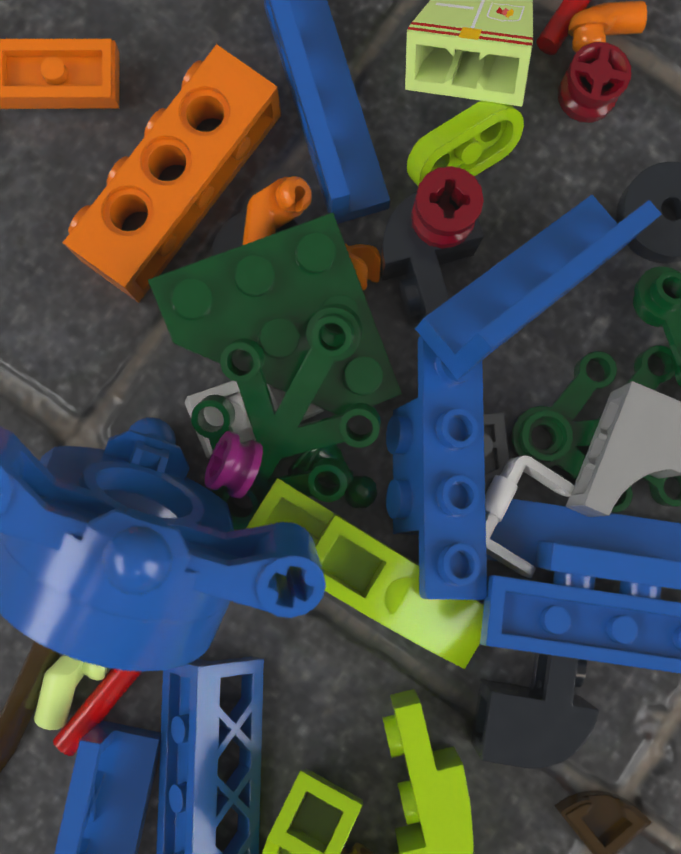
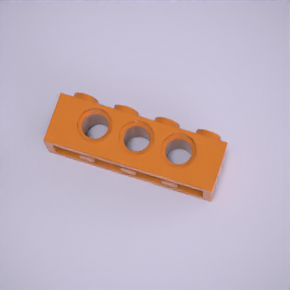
[62,44,281,303]

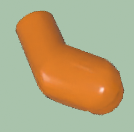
[568,1,647,53]
[242,176,312,245]

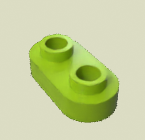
[407,101,524,186]

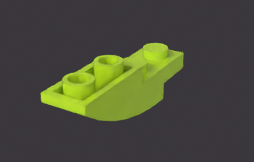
[246,478,484,669]
[382,689,474,854]

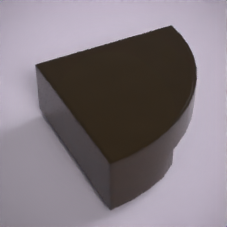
[554,791,652,854]

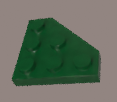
[148,213,402,415]

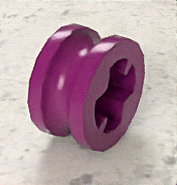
[205,431,263,499]

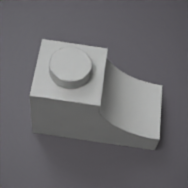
[566,381,681,517]

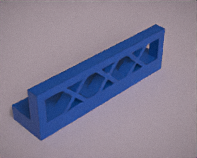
[264,0,390,224]
[415,195,662,380]
[480,575,681,673]
[156,656,264,854]
[54,720,161,854]

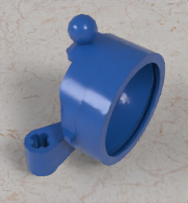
[0,417,326,671]

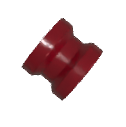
[558,42,631,123]
[411,166,484,249]

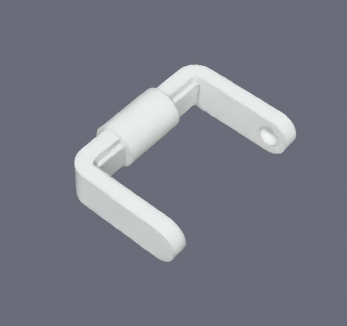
[485,456,575,578]

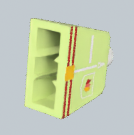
[405,0,533,107]

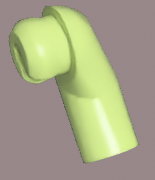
[34,655,110,730]

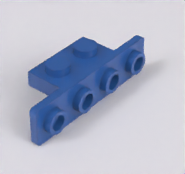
[386,336,487,600]
[486,499,681,600]

